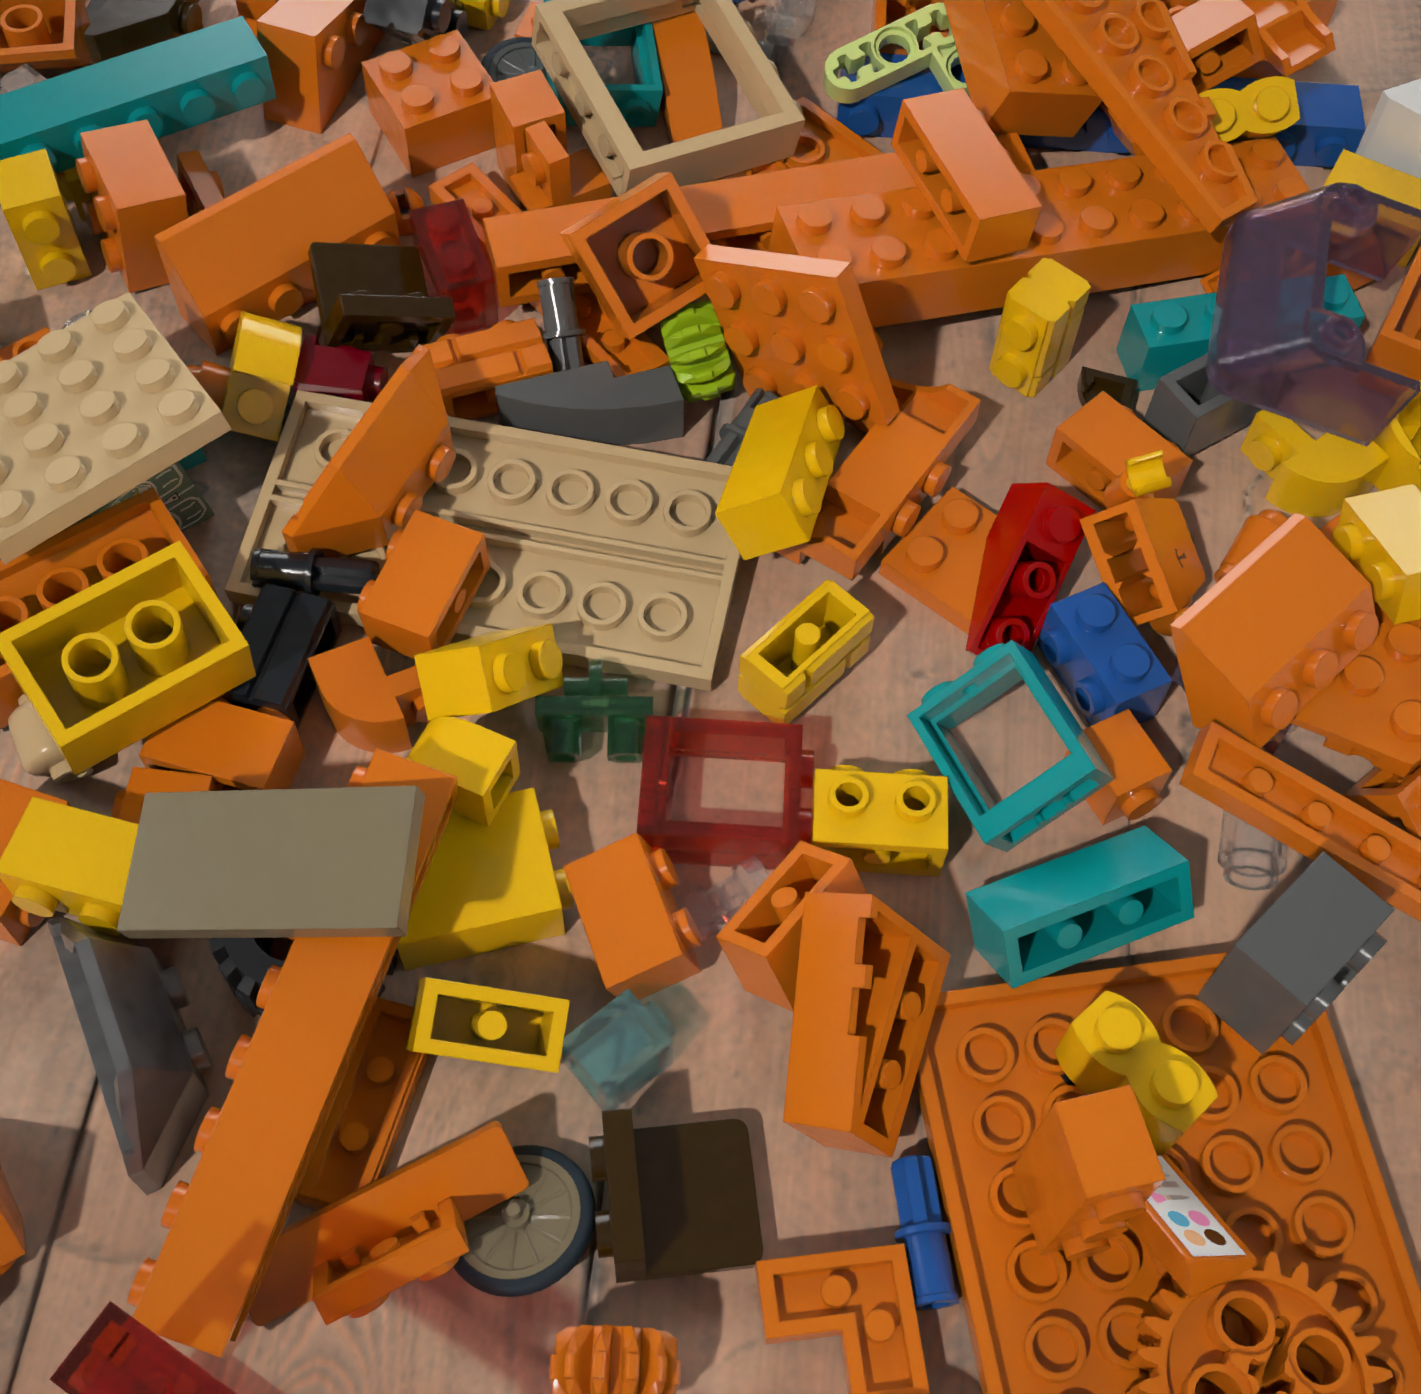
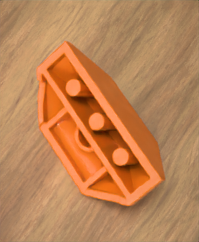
[282,344,456,557]

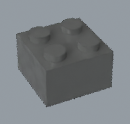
[1196,851,1395,1055]

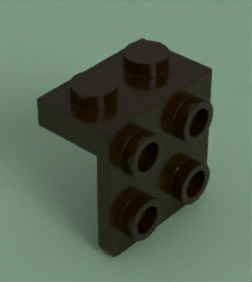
[589,1108,763,1283]

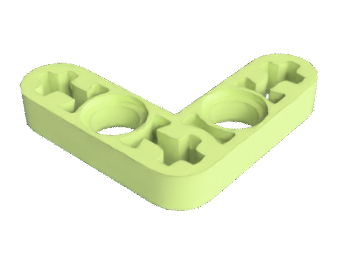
[823,2,1002,136]

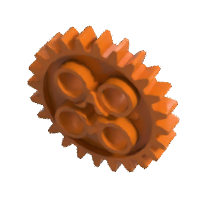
[1129,1251,1393,1394]

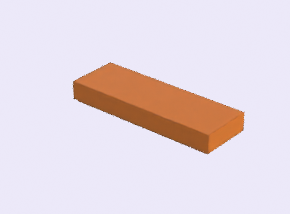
[295,997,429,1210]

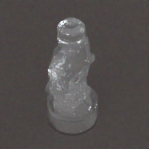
[676,855,769,942]

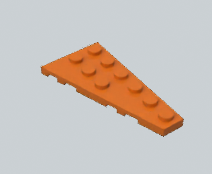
[1021,0,1258,234]

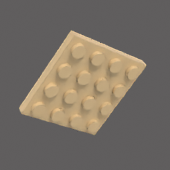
[0,291,232,565]

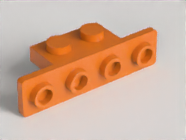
[249,1121,529,1326]

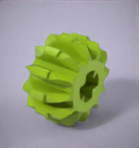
[660,300,736,402]

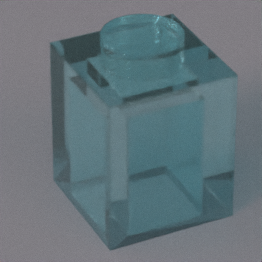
[562,988,675,1111]

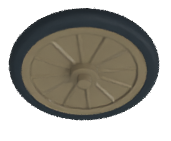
[453,1145,596,1297]

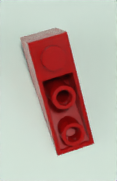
[965,482,1096,656]

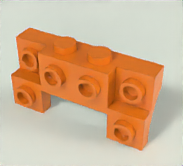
[1099,0,1336,156]
[775,376,981,581]

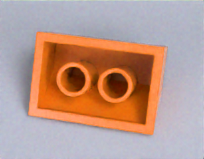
[1170,513,1379,749]

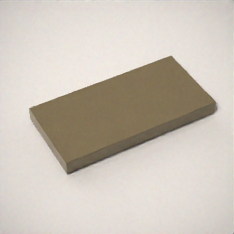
[117,786,426,939]

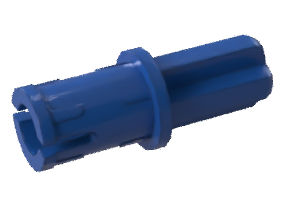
[890,1155,959,1311]

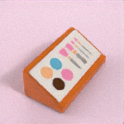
[1127,1154,1256,1298]

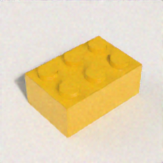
[0,540,256,776]

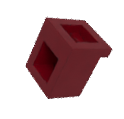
[293,334,388,403]

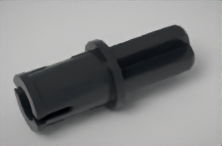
[250,547,380,596]

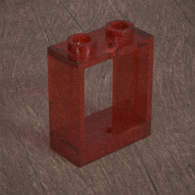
[636,715,814,870]

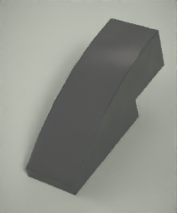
[495,360,684,446]

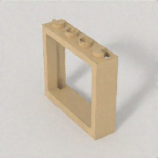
[531,0,805,196]

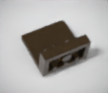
[308,242,456,351]

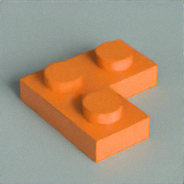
[755,1243,930,1394]

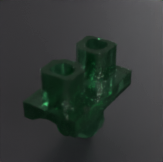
[535,659,654,763]

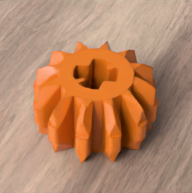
[549,1324,681,1394]

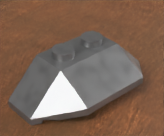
[47,916,212,1195]

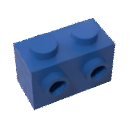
[1037,582,1173,726]

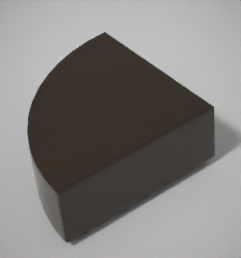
[1077,366,1138,409]

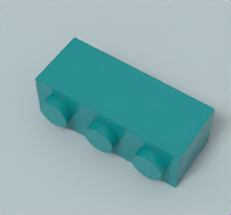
[966,825,1195,989]

